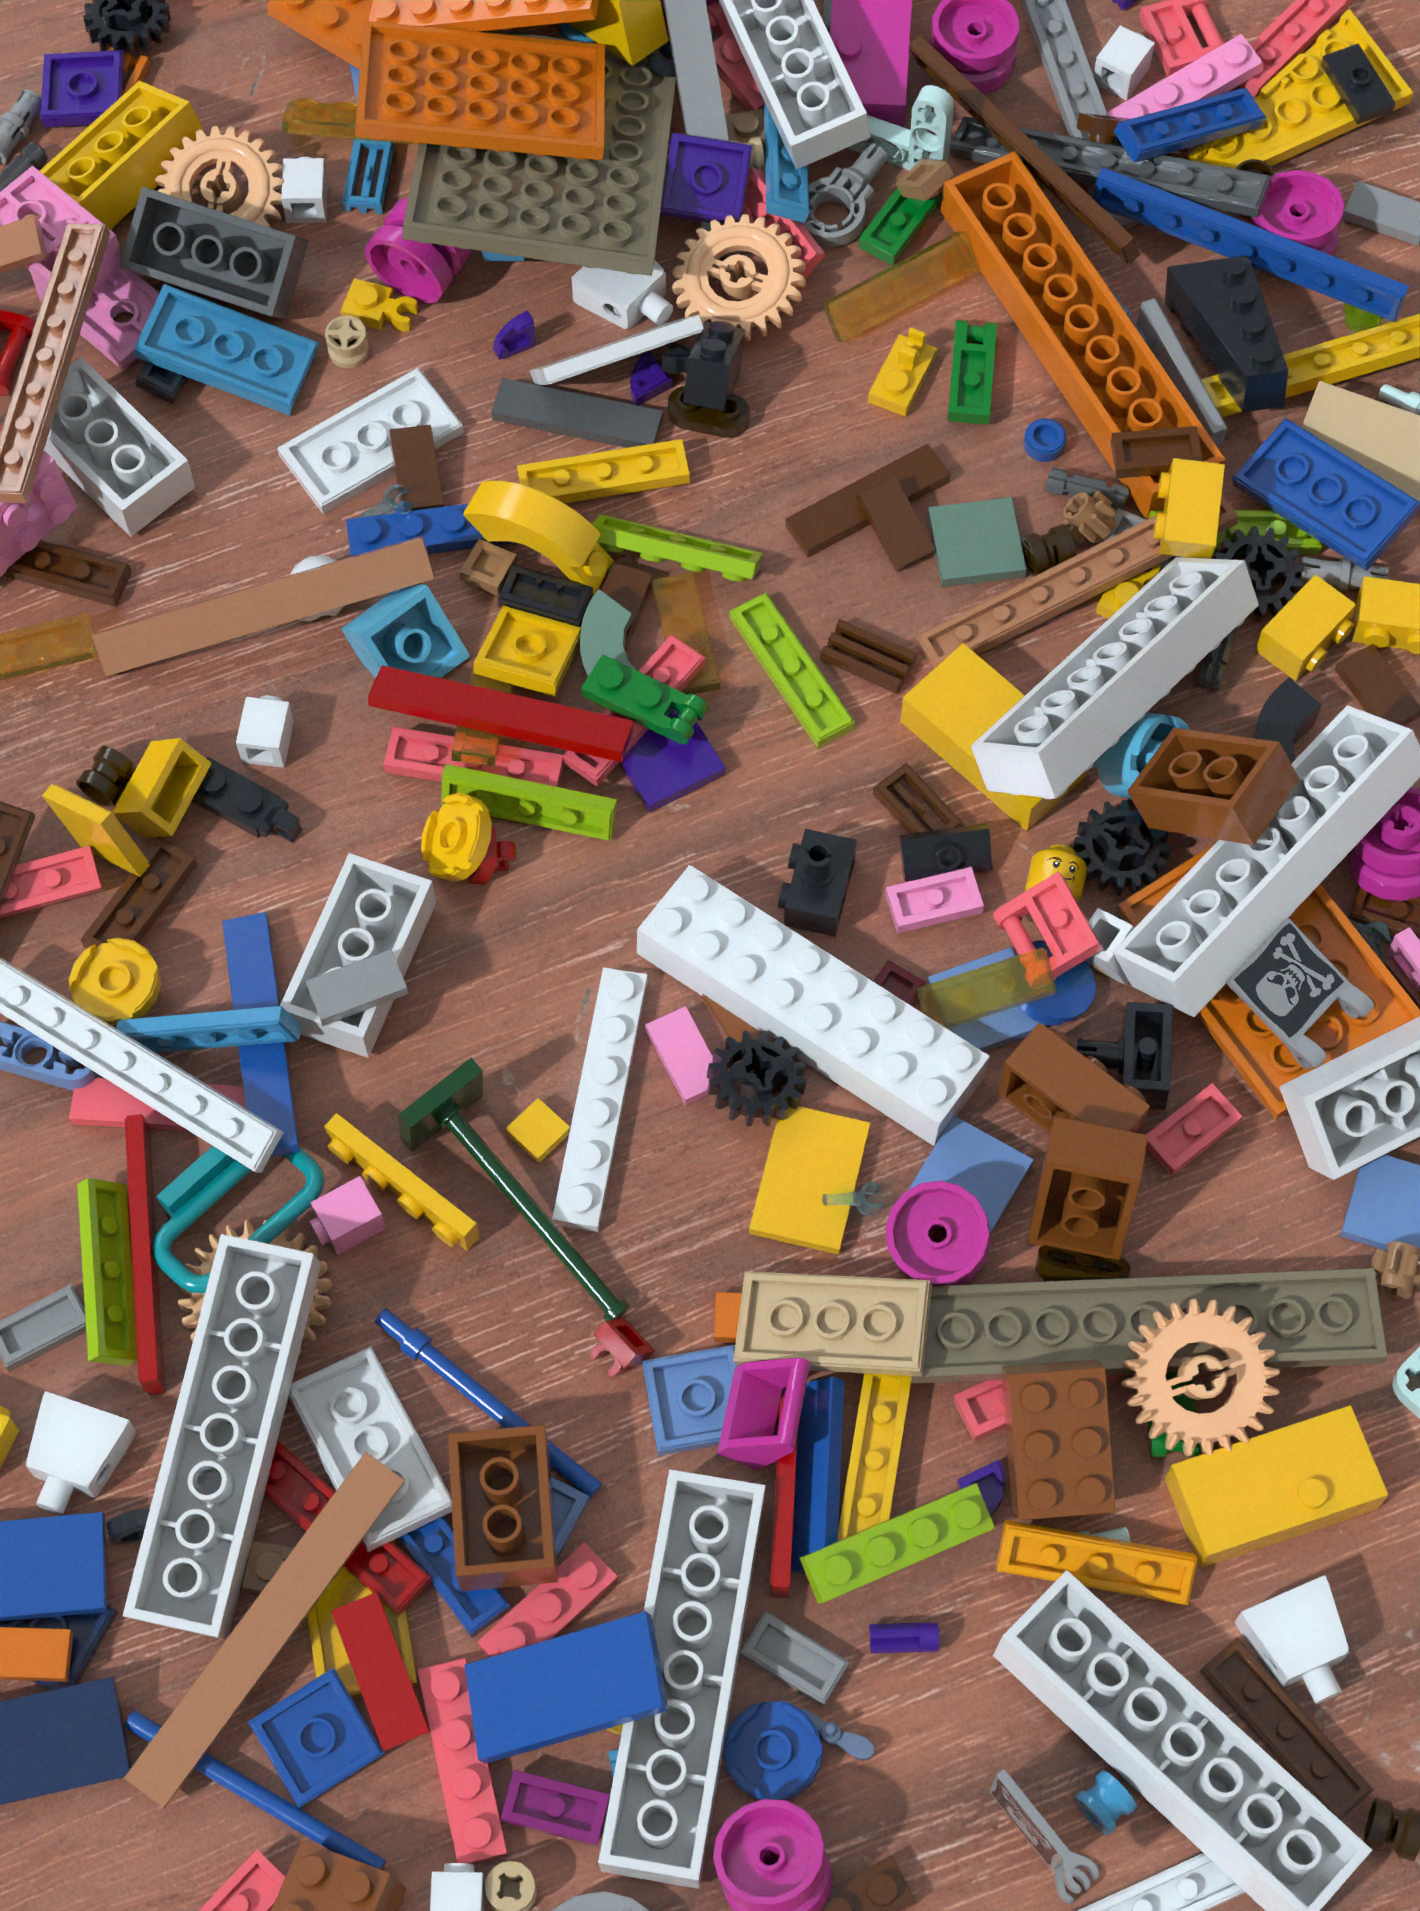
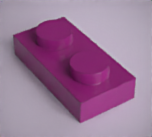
[500,1770,610,1847]

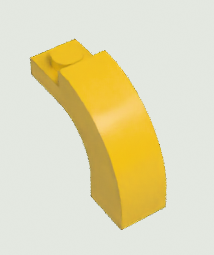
[463,481,614,594]

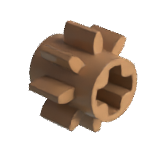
[1062,491,1116,545]
[1370,1241,1420,1299]

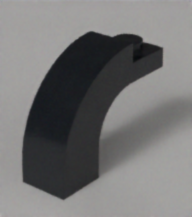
[1252,677,1322,764]

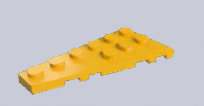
[1187,8,1413,169]

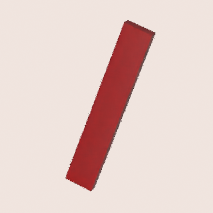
[368,665,634,762]
[124,1114,165,1395]
[264,1440,432,1616]

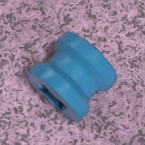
[1074,1770,1137,1836]

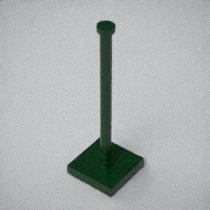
[398,1057,630,1321]

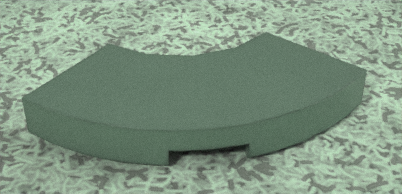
[580,589,636,676]

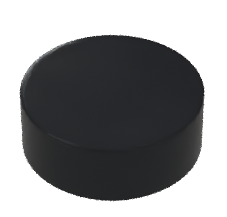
[650,41,676,77]
[106,1509,150,1545]

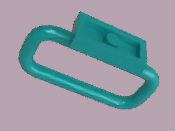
[152,1146,325,1294]

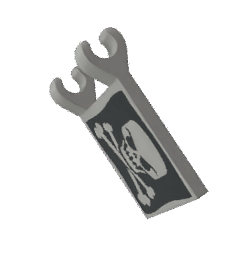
[1225,918,1374,1069]
[989,1769,1099,1905]

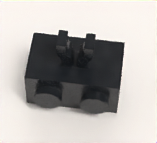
[661,321,745,411]

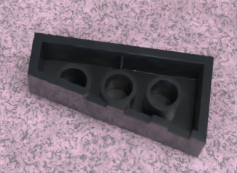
[1165,255,1288,413]

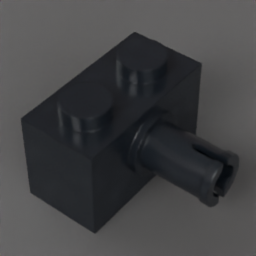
[778,829,857,937]
[1077,1002,1173,1110]

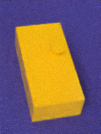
[567,0,668,66]
[900,643,1088,832]
[1164,1405,1389,1569]

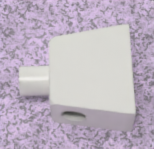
[571,259,673,329]
[26,1391,137,1515]
[1235,1575,1349,1704]

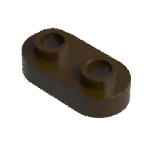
[668,386,750,438]
[1035,1245,1131,1282]

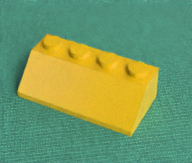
[40,81,207,230]

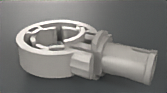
[801,143,889,248]

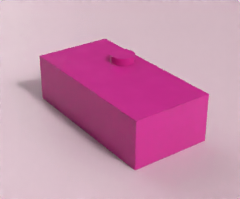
[830,0,912,128]

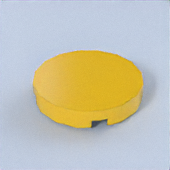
[421,793,492,882]
[69,937,161,1027]

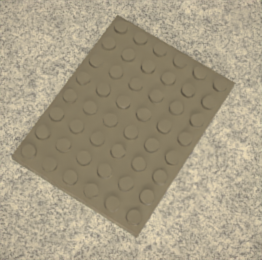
[402,29,676,276]

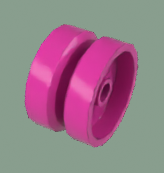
[930,0,1019,94]
[1251,170,1344,257]
[364,197,471,304]
[1348,787,1420,901]
[885,1181,992,1286]
[713,1799,833,1911]

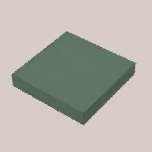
[928,497,1026,587]

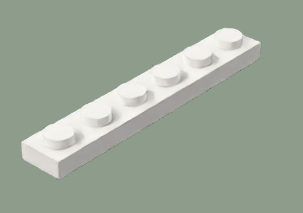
[552,967,648,1233]

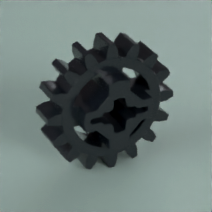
[83,0,171,56]
[1212,526,1305,620]
[1073,800,1171,896]
[707,1031,807,1127]

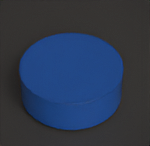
[1024,418,1067,462]

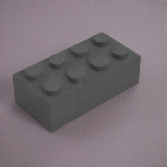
[119,186,309,320]

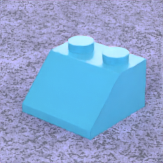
[341,584,470,678]

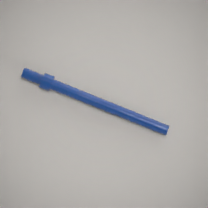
[375,1308,602,1499]
[124,1710,387,1870]

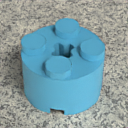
[1093,712,1190,799]

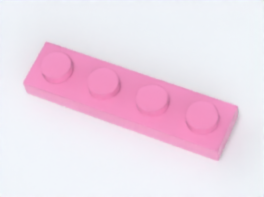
[1107,34,1263,146]

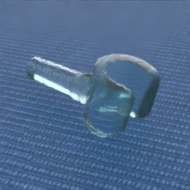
[360,484,412,517]
[1347,917,1392,957]
[822,1182,884,1216]

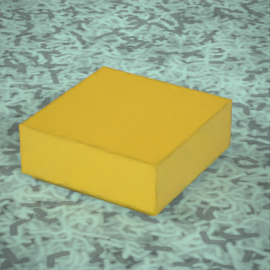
[506,1098,570,1163]

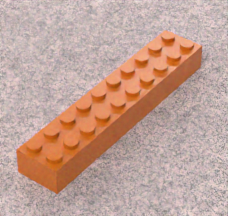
[941,151,1226,519]

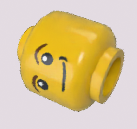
[1025,844,1087,903]

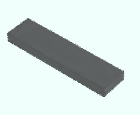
[491,378,663,448]

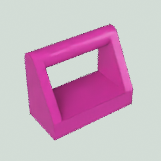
[717,1358,810,1471]

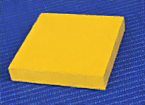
[473,606,581,697]
[42,784,150,877]

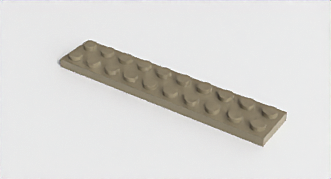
[910,1268,1387,1384]

